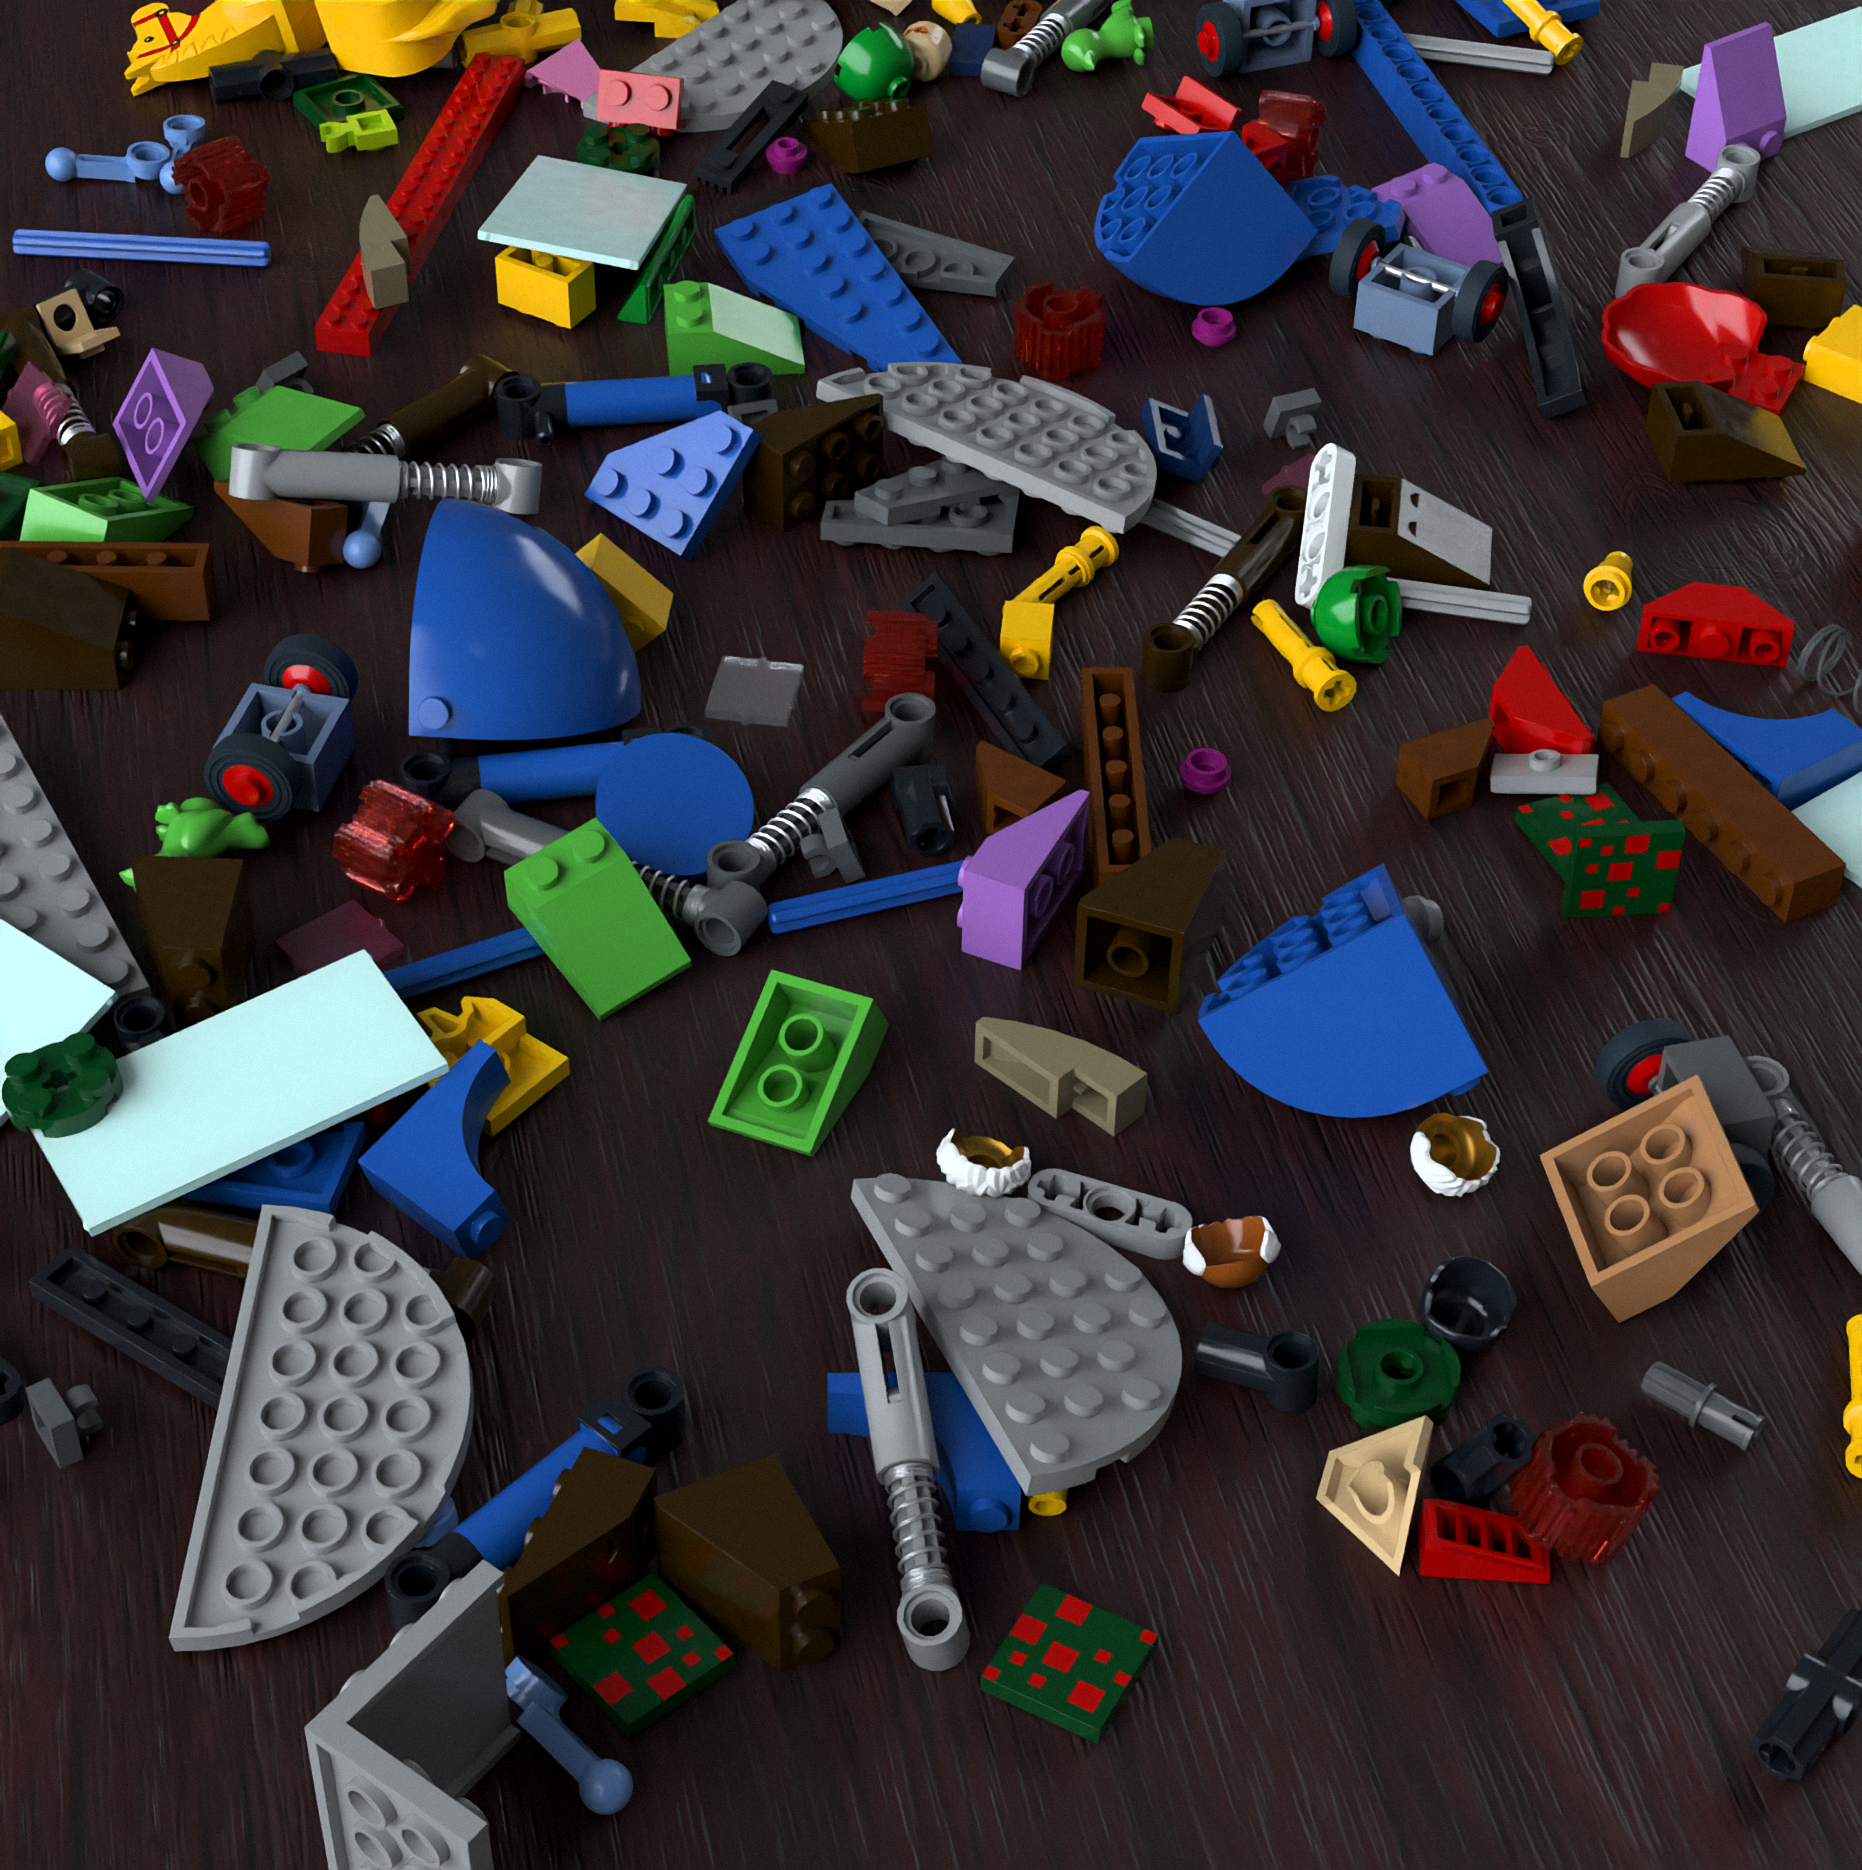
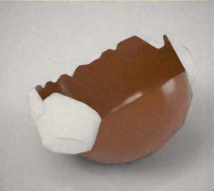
[1183,1216,1281,1289]

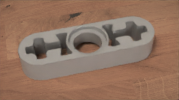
[1027,1168,1192,1260]

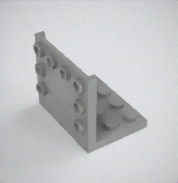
[304,1559,522,1870]

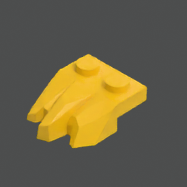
[614,0,719,38]
[416,996,570,1137]

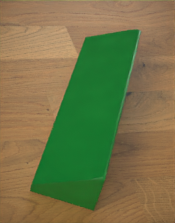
[617,194,696,324]

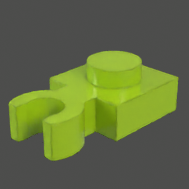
[319,109,399,153]

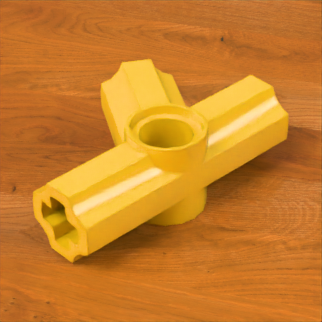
[456,0,582,69]

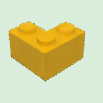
[495,246,596,329]
[575,533,673,653]

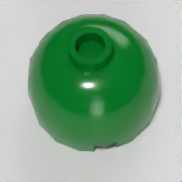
[833,22,915,102]
[1310,565,1402,664]

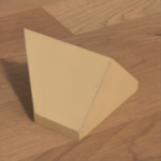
[1316,1415,1433,1576]

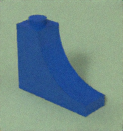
[1671,691,1862,811]
[358,1039,511,1260]
[828,1372,1021,1533]

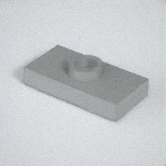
[1490,749,1599,795]

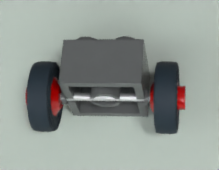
[1596,1018,1778,1224]

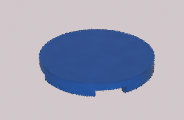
[595,733,754,883]

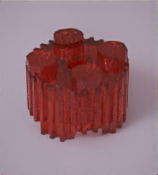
[1249,90,1326,181]
[171,135,270,234]
[1014,281,1105,382]
[862,610,939,712]
[331,779,455,904]
[1509,1412,1659,1565]

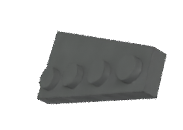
[857,211,1016,297]
[854,455,1020,526]
[821,494,1020,556]

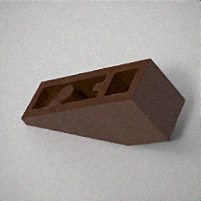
[214,479,348,573]

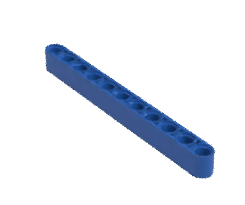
[1350,0,1523,218]

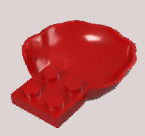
[1601,282,1806,418]

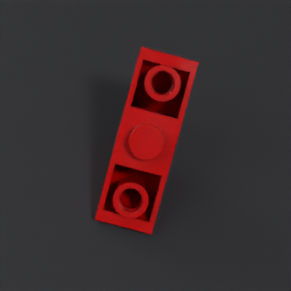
[1636,582,1794,668]
[1489,645,1595,754]

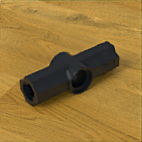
[208,47,337,104]
[1750,1608,1862,1782]

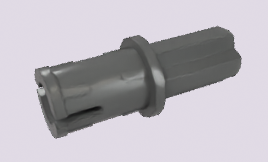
[1640,1361,1766,1453]

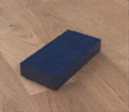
[949,23,996,77]

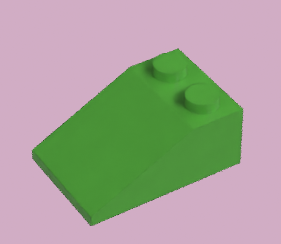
[663,280,805,376]
[191,385,366,480]
[19,476,195,543]
[504,817,691,1021]
[707,969,889,1157]

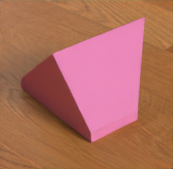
[524,38,600,109]

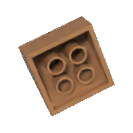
[1539,1074,1760,1323]

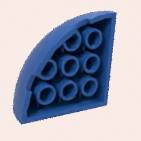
[1094,131,1319,306]
[409,497,642,740]
[1198,863,1489,1118]

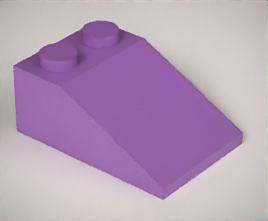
[1685,22,1787,172]
[1371,162,1504,267]
[112,347,214,503]
[957,789,1090,971]

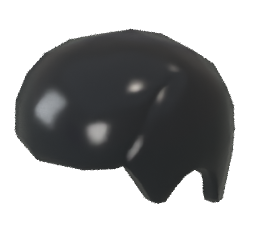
[1418,1255,1517,1355]

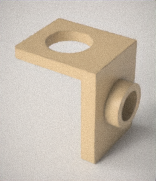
[36,289,120,359]

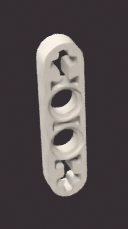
[1295,443,1356,610]

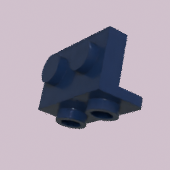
[1140,394,1223,484]

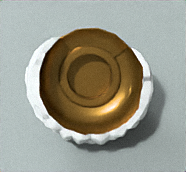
[1410,1113,1501,1197]
[936,1128,1031,1198]

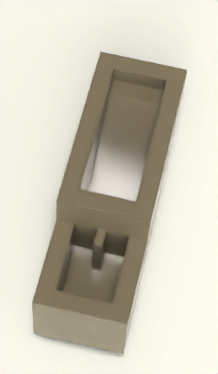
[1620,62,1684,158]
[359,194,411,310]
[974,1017,1148,1136]

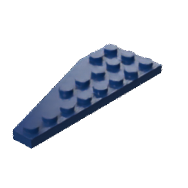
[714,183,963,373]

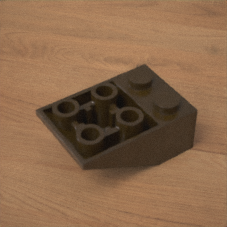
[803,98,935,173]
[1741,246,1847,330]
[1645,381,1806,484]
[743,393,883,533]
[1344,474,1492,591]
[496,1446,658,1668]

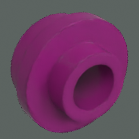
[766,137,808,174]
[1192,307,1237,347]
[1179,748,1232,795]

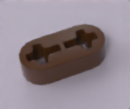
[997,0,1042,50]

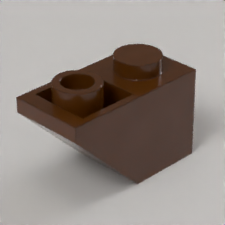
[1396,717,1495,820]
[975,740,1067,835]

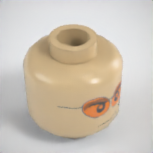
[903,21,952,82]

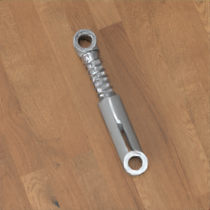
[1615,144,1761,299]
[229,443,543,514]
[1747,1056,1862,1276]
[846,1268,970,1671]

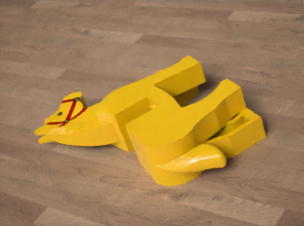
[124,0,500,96]

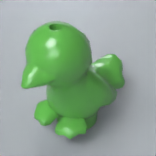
[1061,0,1153,73]
[119,797,270,892]

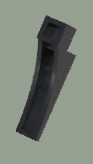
[1491,196,1588,420]

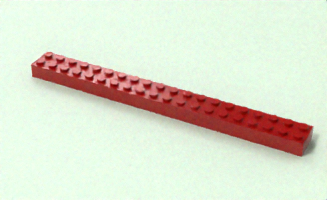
[314,52,526,357]

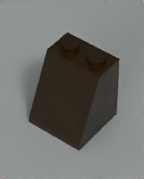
[0,547,142,691]
[1073,837,1226,1015]
[131,855,256,1030]
[654,1454,841,1672]

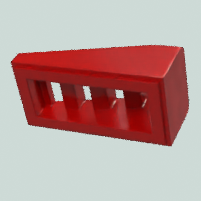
[1418,1498,1551,1584]

